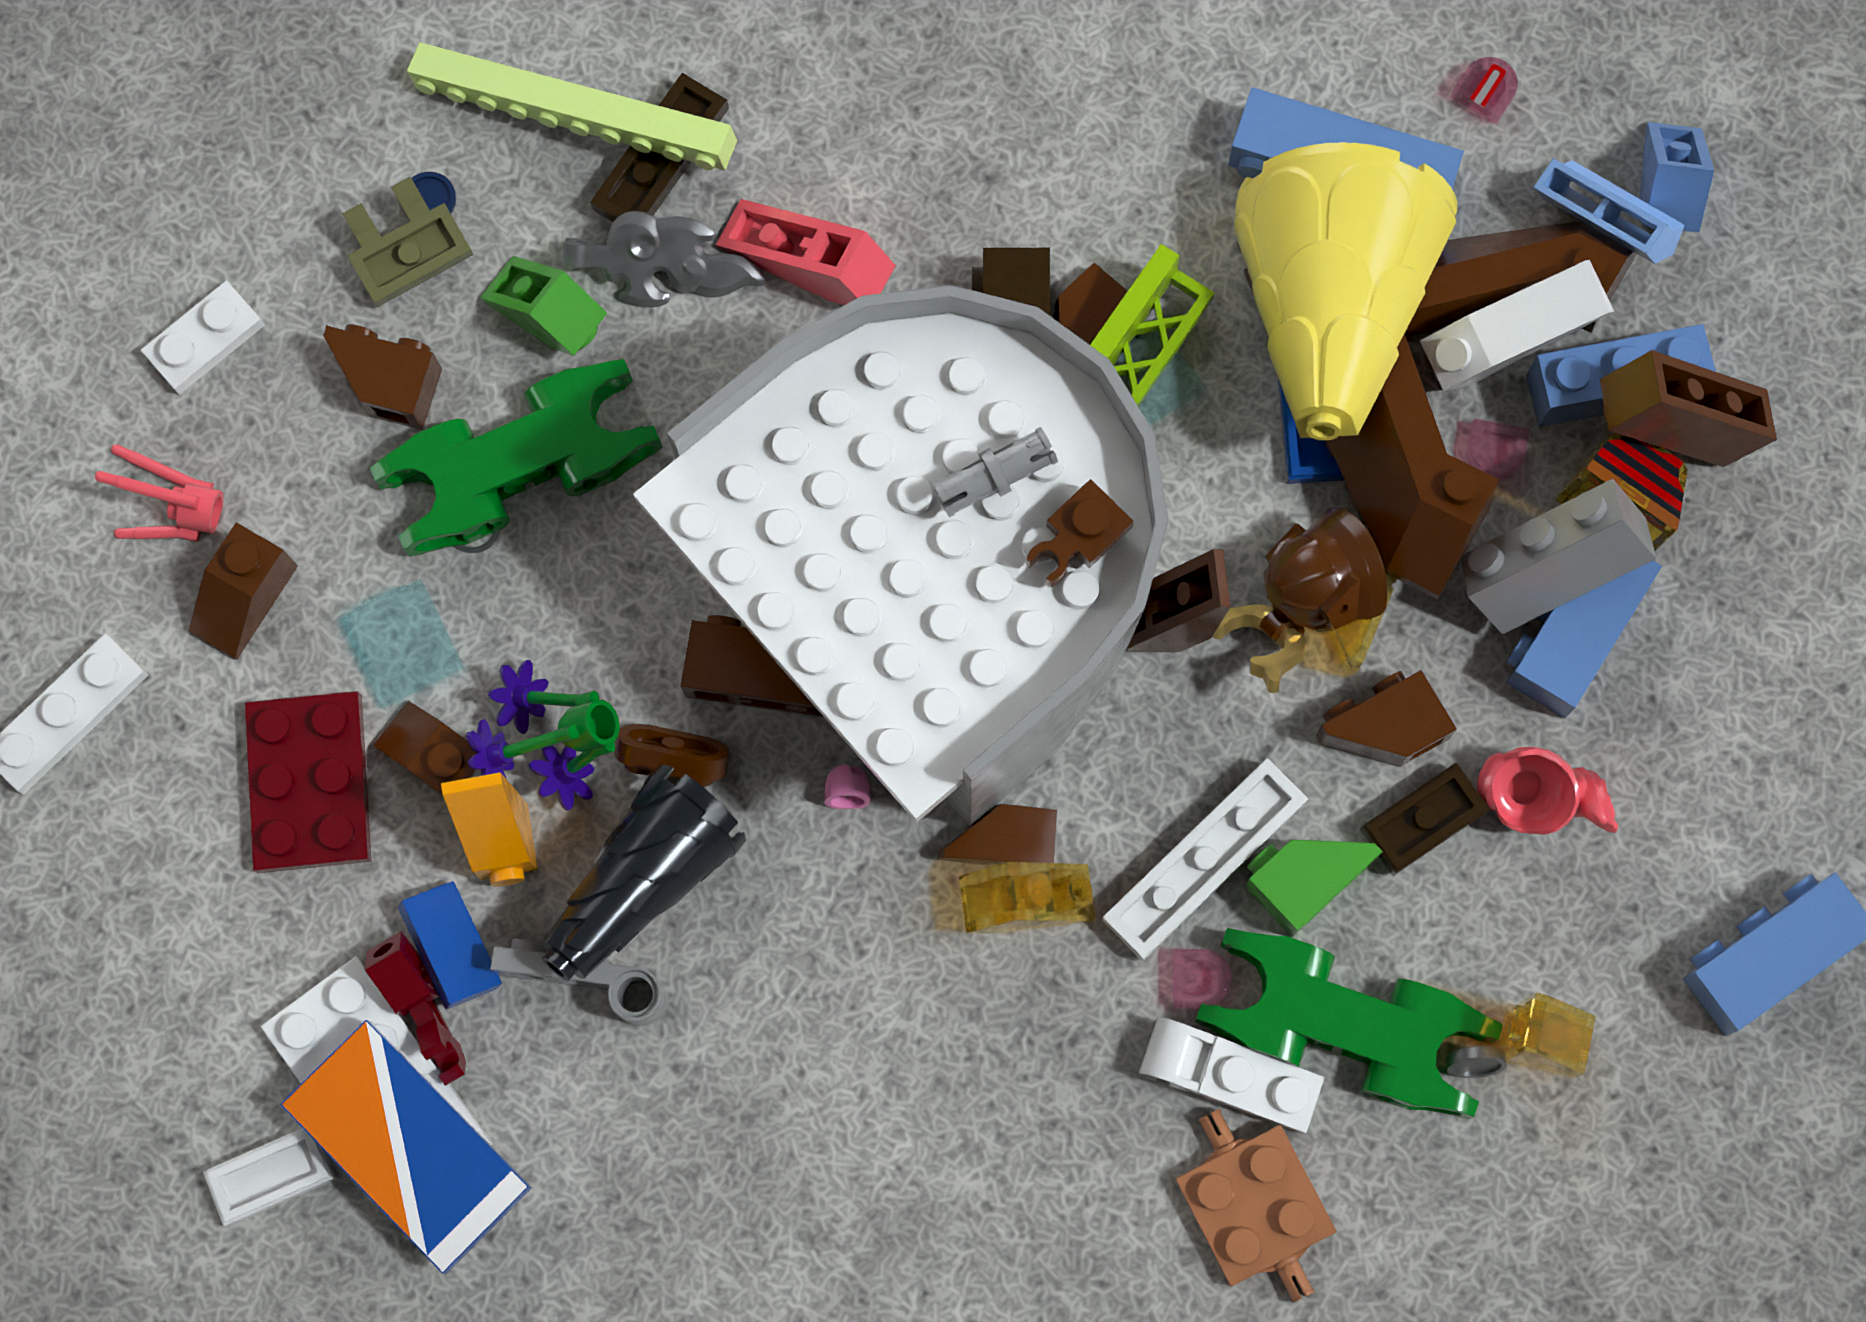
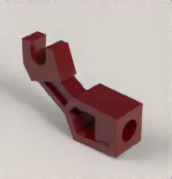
[364,931,466,1086]

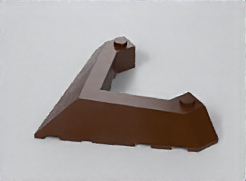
[1244,221,1637,600]

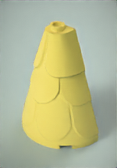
[1234,142,1458,440]

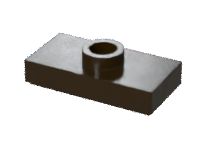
[1360,763,1490,876]

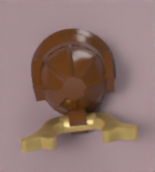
[1213,507,1387,693]

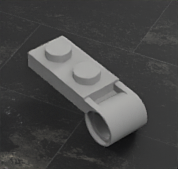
[490,939,667,1026]

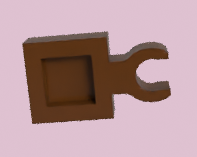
[1026,479,1134,587]

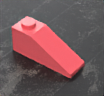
[716,199,896,305]

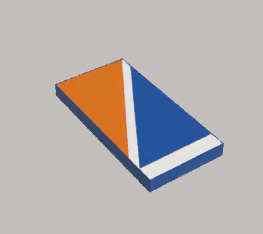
[280,1020,532,1274]

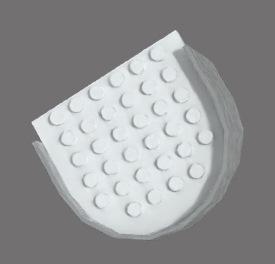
[633,285,1168,826]

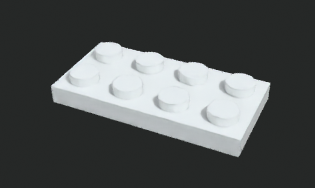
[261,956,493,1145]

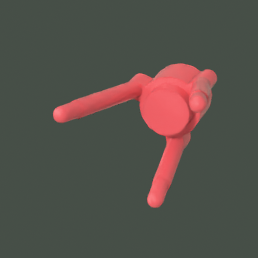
[95,444,224,542]

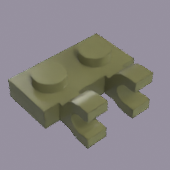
[342,177,473,308]

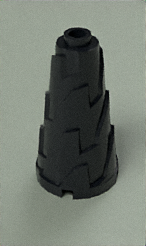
[542,765,746,981]

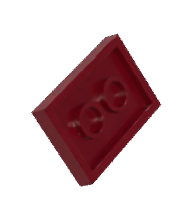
[245,691,372,873]

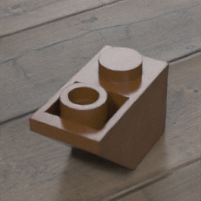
[323,324,442,430]
[1316,670,1457,767]

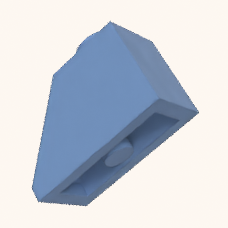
[1640,122,1714,233]

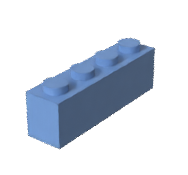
[1228,87,1464,188]

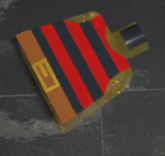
[1555,432,1688,551]

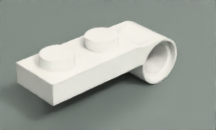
[1139,1017,1325,1133]

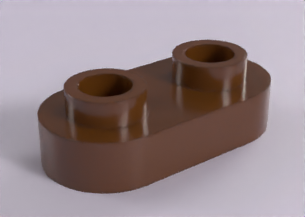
[614,724,730,787]

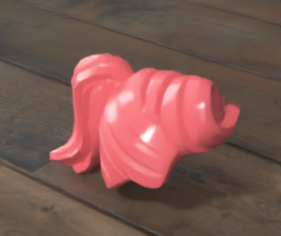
[1477,747,1618,835]

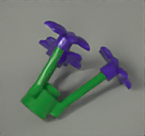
[466,660,620,811]

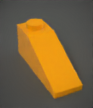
[441,772,538,887]

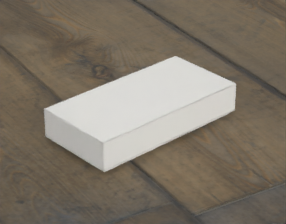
[203,1128,337,1227]

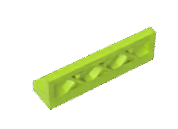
[1090,244,1215,407]

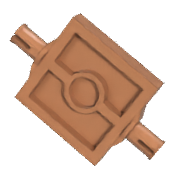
[1176,1109,1337,1303]

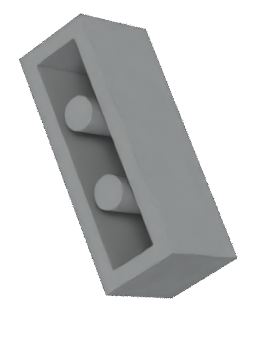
[1461,478,1656,634]

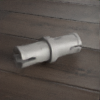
[931,427,1058,518]

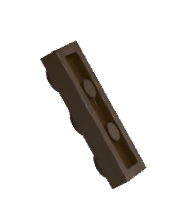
[590,73,729,222]

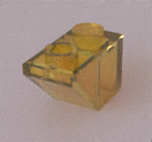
[958,862,1096,934]
[1498,992,1596,1079]

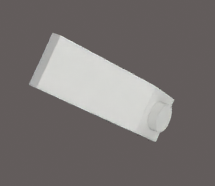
[1420,260,1614,391]

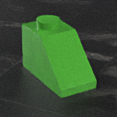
[480,256,607,356]
[1244,839,1383,937]

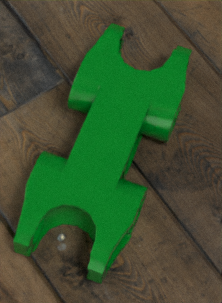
[370,359,663,557]
[1194,928,1503,1119]

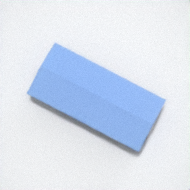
[1533,158,1685,264]

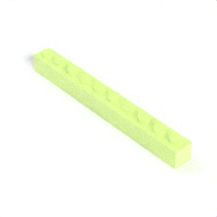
[407,42,737,171]

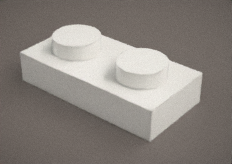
[141,280,265,395]

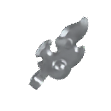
[562,211,766,308]

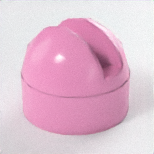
[824,764,870,809]

